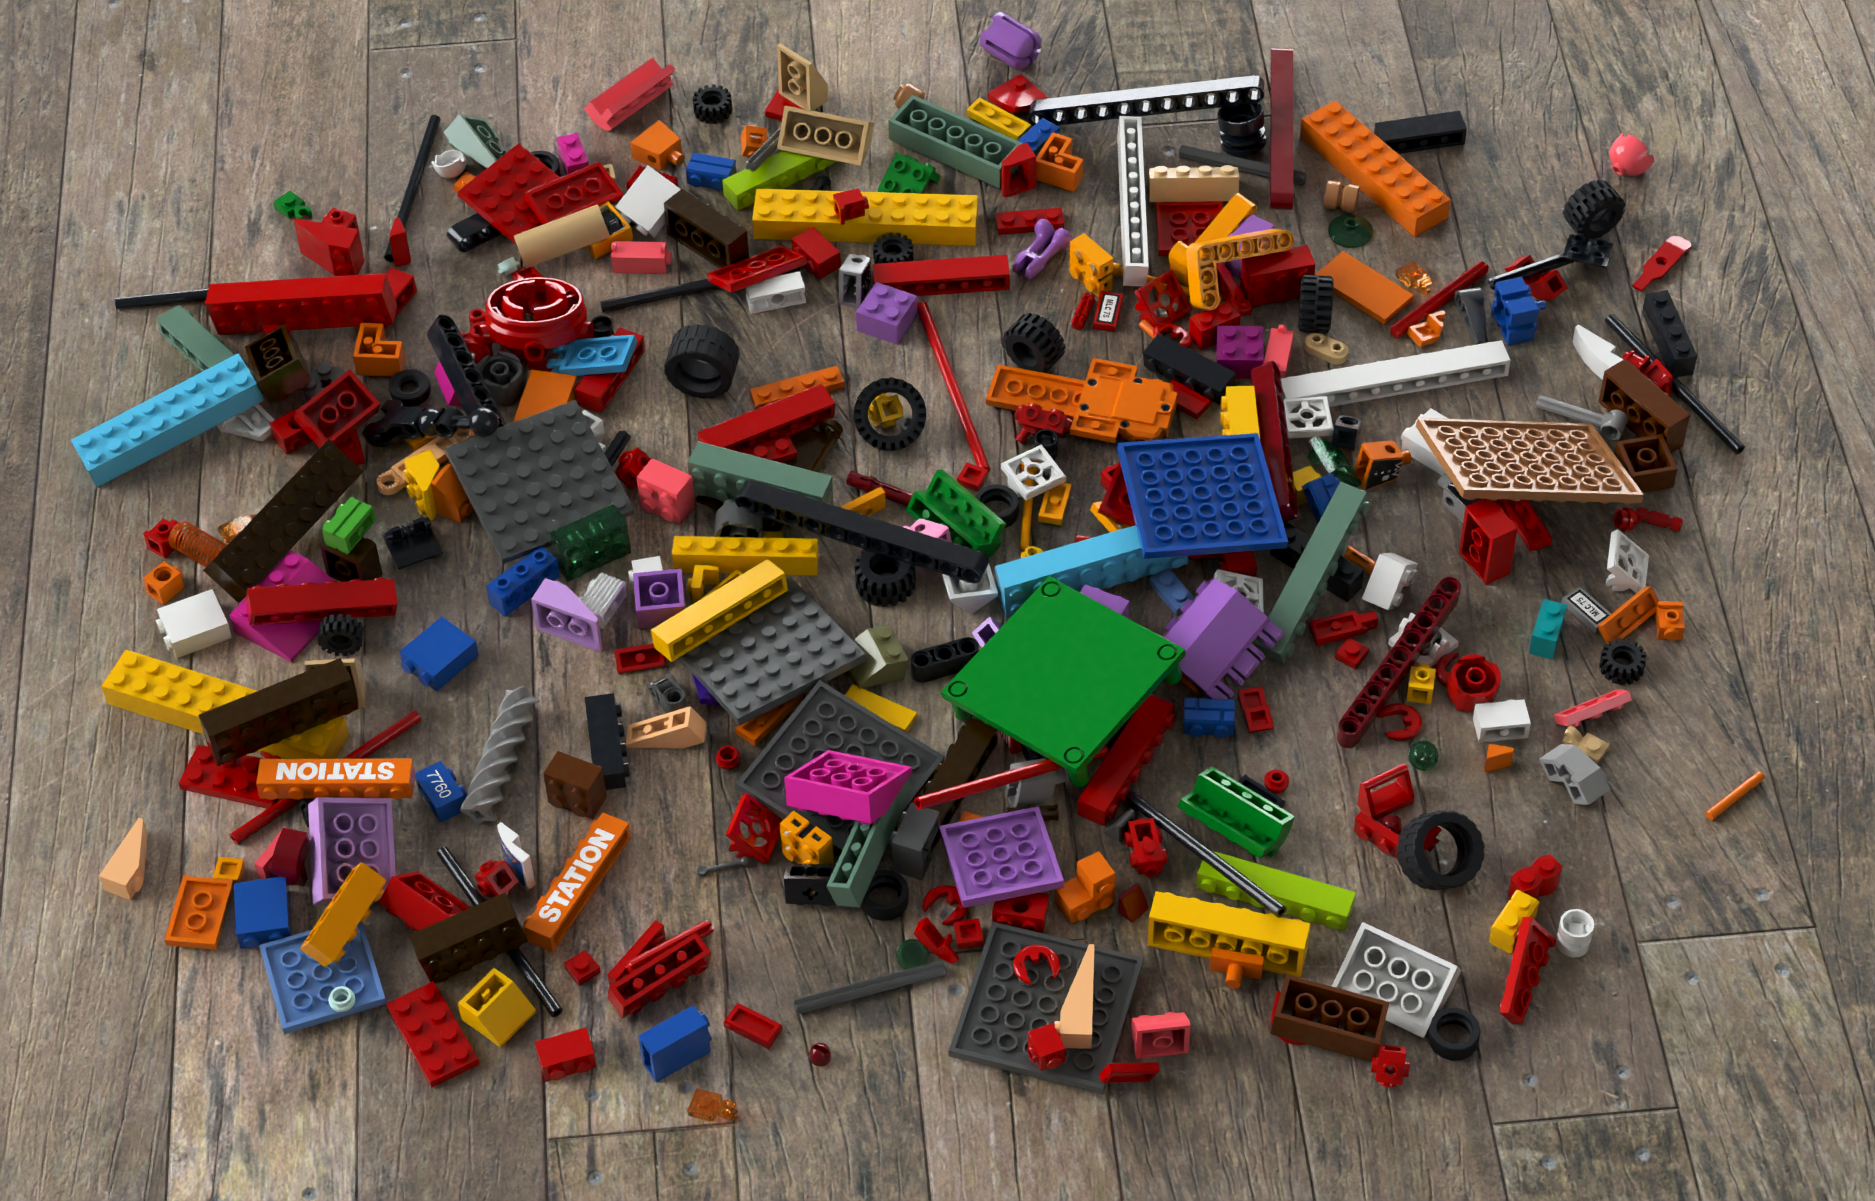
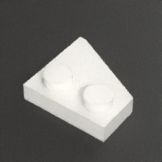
[217,404,275,442]

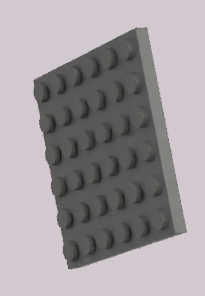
[445,400,635,564]
[679,577,867,726]
[735,680,945,854]
[949,922,1144,1094]

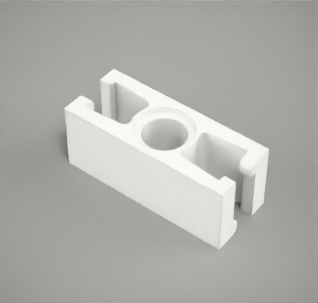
[745,272,806,314]

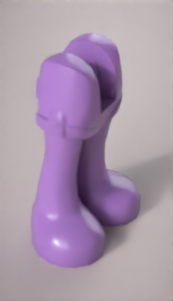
[1012,219,1073,280]

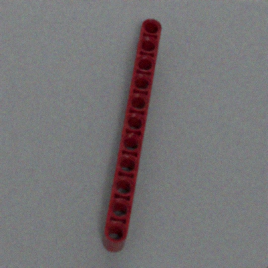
[1270,48,1293,210]

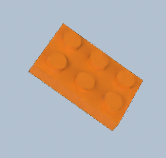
[164,876,234,950]

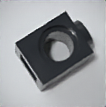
[1331,414,1362,451]

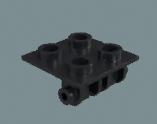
[1562,234,1614,268]
[382,516,443,570]

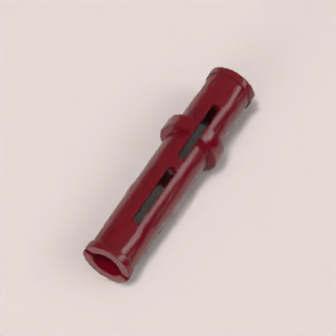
[846,470,914,506]

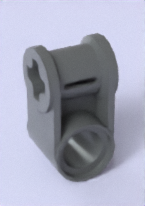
[647,672,687,713]

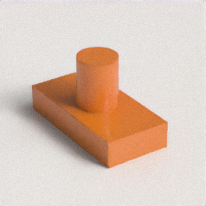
[1210,947,1264,989]

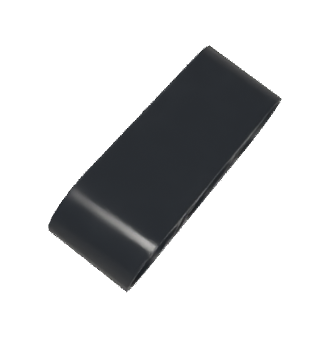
[447,213,502,252]
[910,637,979,683]

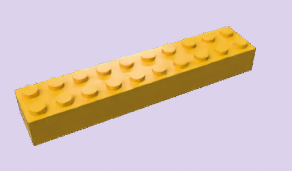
[752,189,978,246]
[101,649,349,759]

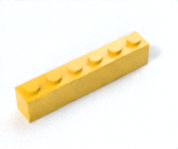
[672,536,819,576]
[651,559,788,662]

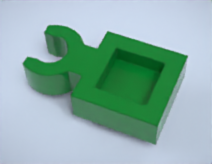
[273,191,313,219]

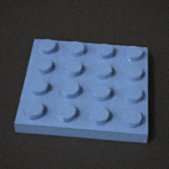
[259,922,386,1034]

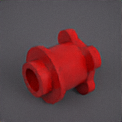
[464,336,488,364]
[1622,350,1651,372]

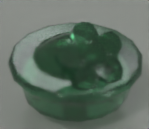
[1408,740,1439,771]
[896,939,929,969]

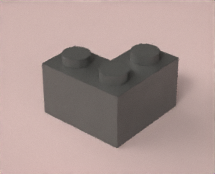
[889,803,940,880]

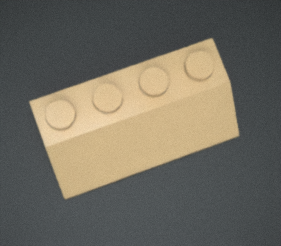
[777,106,875,166]
[1148,165,1239,202]

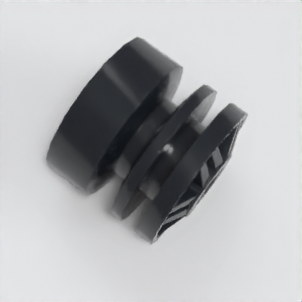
[1217,103,1267,156]

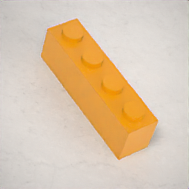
[300,862,386,967]

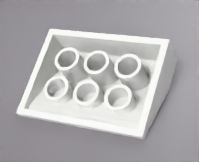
[1332,922,1462,1039]

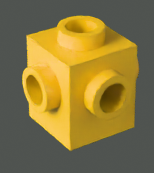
[868,394,904,429]

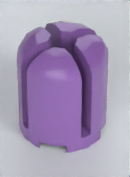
[980,12,1042,70]

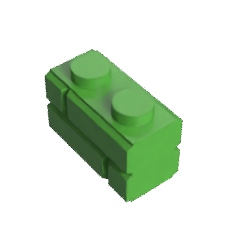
[322,497,376,554]

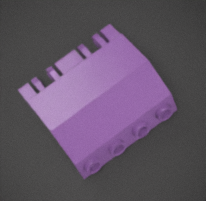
[1163,578,1284,700]

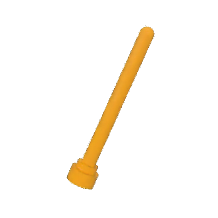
[1020,460,1040,551]

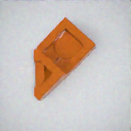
[1407,310,1445,348]

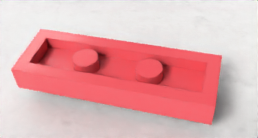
[1554,689,1632,728]

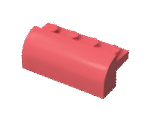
[584,58,675,131]

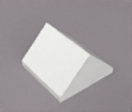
[942,564,998,614]

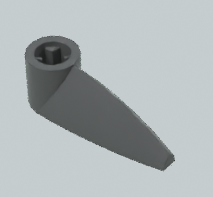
[1455,287,1486,345]

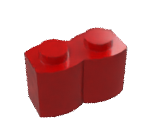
[1508,854,1563,900]

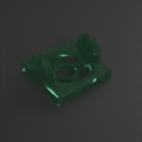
[1307,435,1361,488]

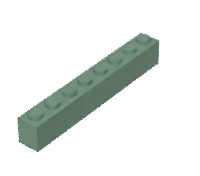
[1254,481,1370,664]

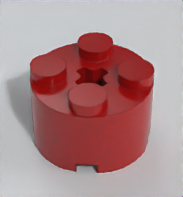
[1447,654,1501,712]

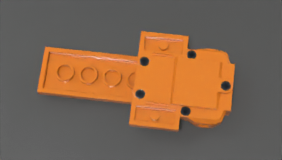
[986,358,1178,443]

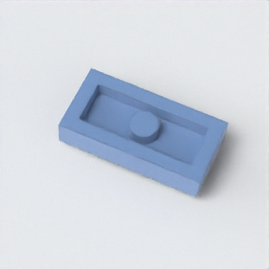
[1149,568,1195,616]

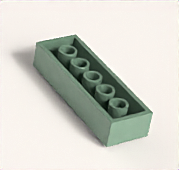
[888,95,1023,188]
[688,441,834,505]

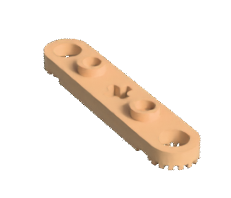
[377,429,476,495]

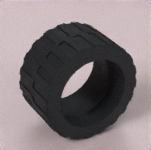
[664,324,740,399]
[1397,810,1485,890]

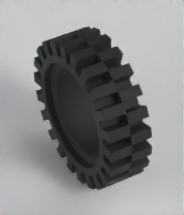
[854,377,926,451]

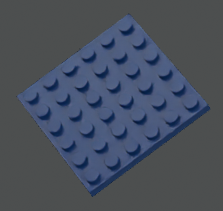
[1117,433,1288,559]

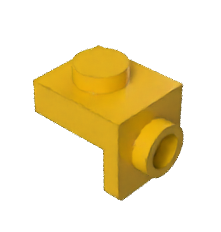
[687,565,720,603]

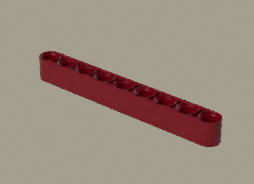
[1251,361,1298,523]
[1337,577,1461,748]

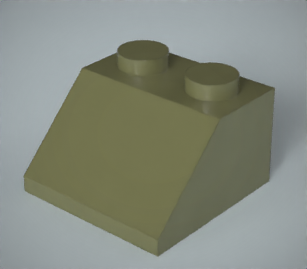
[849,624,909,689]

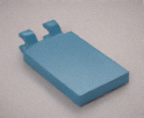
[546,335,637,376]

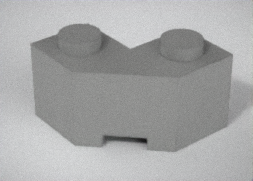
[1539,744,1611,805]

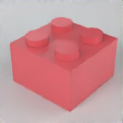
[637,458,695,525]

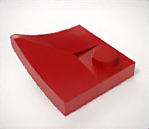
[988,74,1048,113]

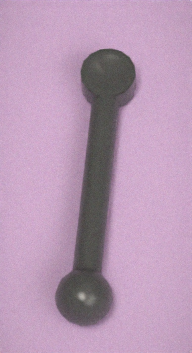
[697,856,750,877]

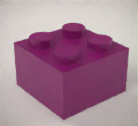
[1216,325,1264,379]

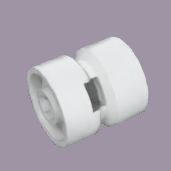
[1556,909,1594,958]

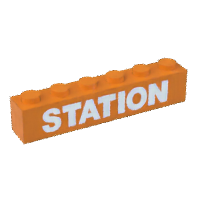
[256,758,415,800]
[523,812,631,952]

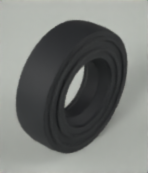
[389,369,431,407]

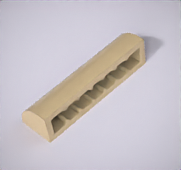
[514,204,610,269]

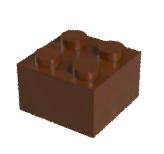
[1614,434,1677,493]
[543,751,607,819]

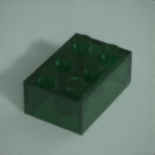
[550,504,631,582]

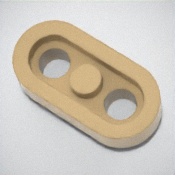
[1305,333,1349,365]

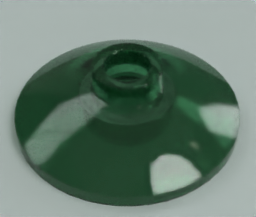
[1328,214,1373,248]

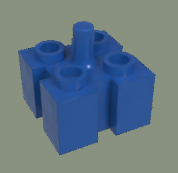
[1491,277,1546,346]

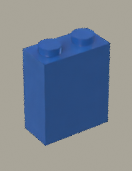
[399,616,479,691]
[234,877,292,949]
[638,1005,712,1083]

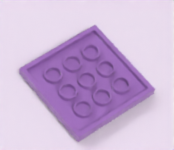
[939,806,1064,908]

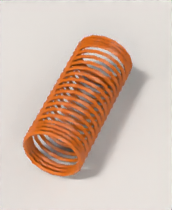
[168,521,227,567]

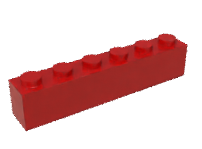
[872,255,1010,296]
[698,384,835,452]
[245,577,398,626]
[1077,695,1176,826]

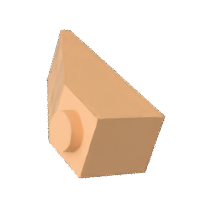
[626,706,707,749]
[99,818,148,900]

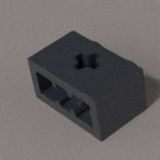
[783,863,836,906]

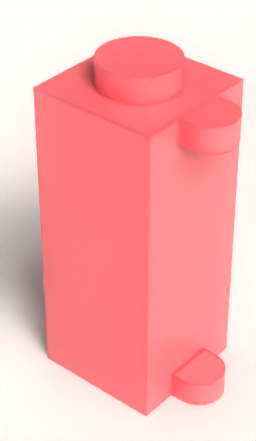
[611,241,672,274]
[1264,325,1294,379]

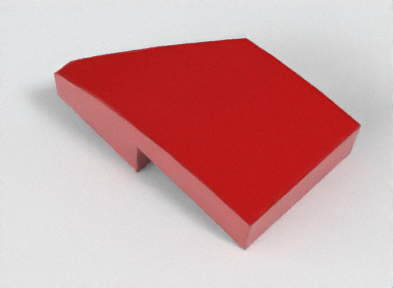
[1641,359,1673,396]
[914,917,959,964]

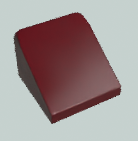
[1118,883,1149,922]

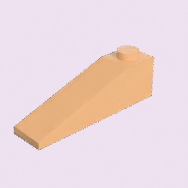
[1055,944,1094,1049]

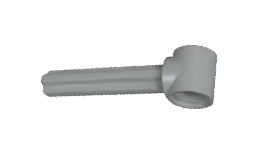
[1536,396,1629,441]

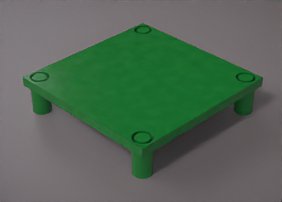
[941,576,1186,787]

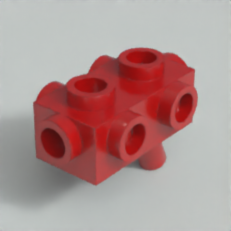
[1015,403,1073,444]
[1124,818,1167,877]

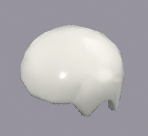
[431,150,466,179]

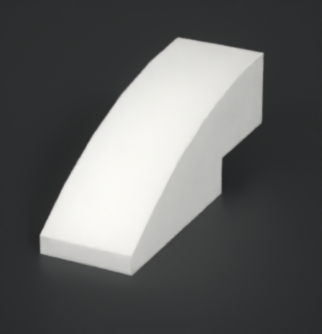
[1573,325,1623,380]

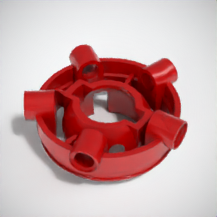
[478,278,594,362]

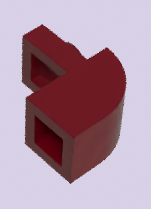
[272,828,310,886]

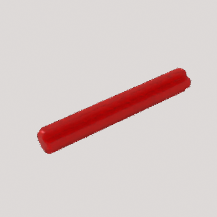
[626,920,714,974]

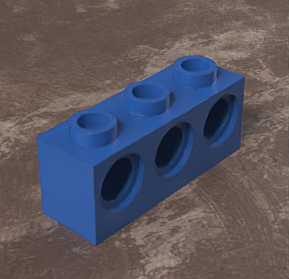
[486,546,560,617]

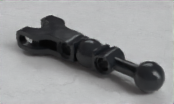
[362,399,499,447]

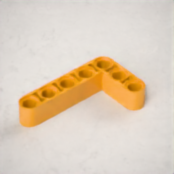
[1169,193,1257,287]
[1186,229,1294,310]

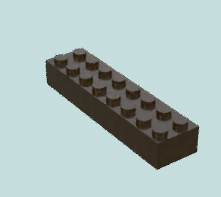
[203,439,364,603]

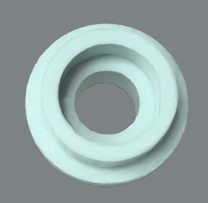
[498,257,520,275]
[328,986,355,1012]

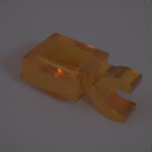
[1395,261,1432,295]
[687,1088,738,1122]

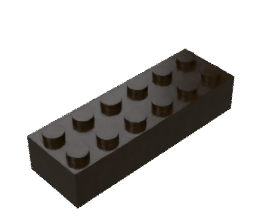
[198,658,359,766]

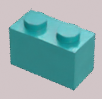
[1529,599,1567,660]

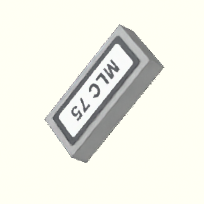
[1561,587,1611,633]

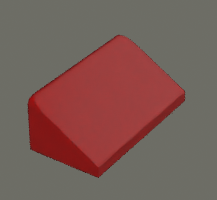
[389,217,411,267]
[614,643,666,674]

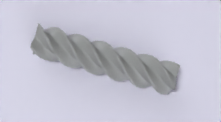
[460,686,540,825]

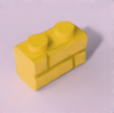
[1489,890,1539,954]

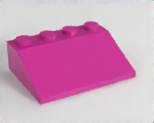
[229,550,334,663]
[784,750,912,824]

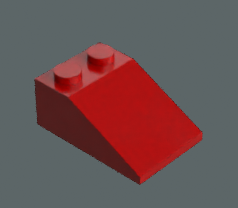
[294,218,365,276]

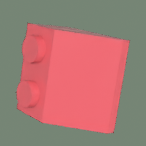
[1131,1012,1190,1059]

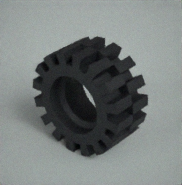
[693,84,732,124]
[873,233,914,264]
[318,614,364,656]
[1599,638,1647,685]

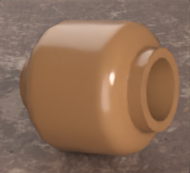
[893,83,926,109]

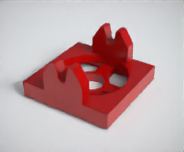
[1134,270,1193,327]
[725,793,783,864]

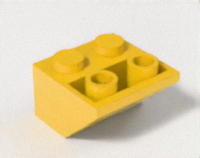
[403,450,441,521]
[458,968,536,1048]

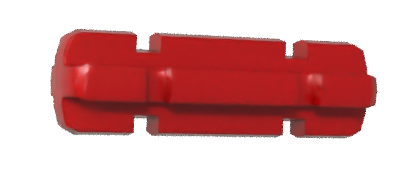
[1071,292,1095,330]
[1636,507,1683,532]

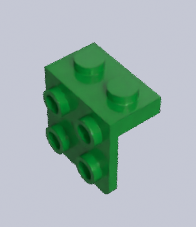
[878,153,941,194]

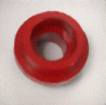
[715,745,741,770]
[1264,770,1289,794]

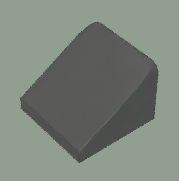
[1105,809,1135,842]

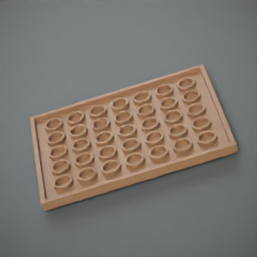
[1416,418,1644,504]

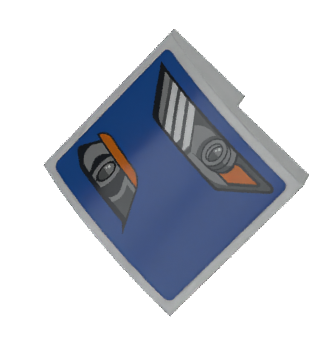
[497,822,535,891]

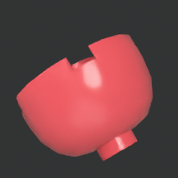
[1609,133,1654,177]

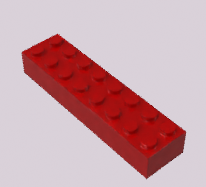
[205,273,398,335]

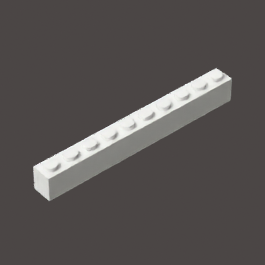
[1117,116,1149,286]
[1281,340,1510,413]

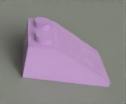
[531,578,603,652]

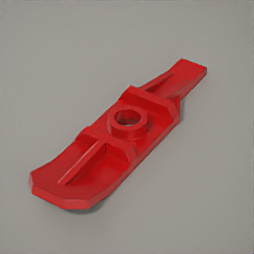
[1632,236,1692,292]

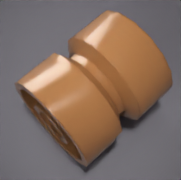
[1323,180,1360,213]

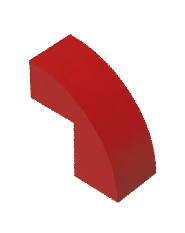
[1505,254,1568,300]

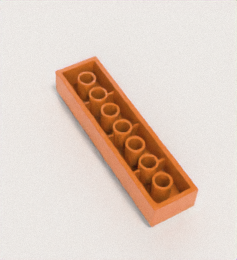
[1300,100,1451,237]

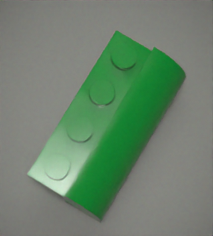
[905,469,1006,558]
[1177,766,1295,858]

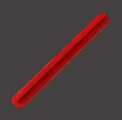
[1390,261,1489,338]

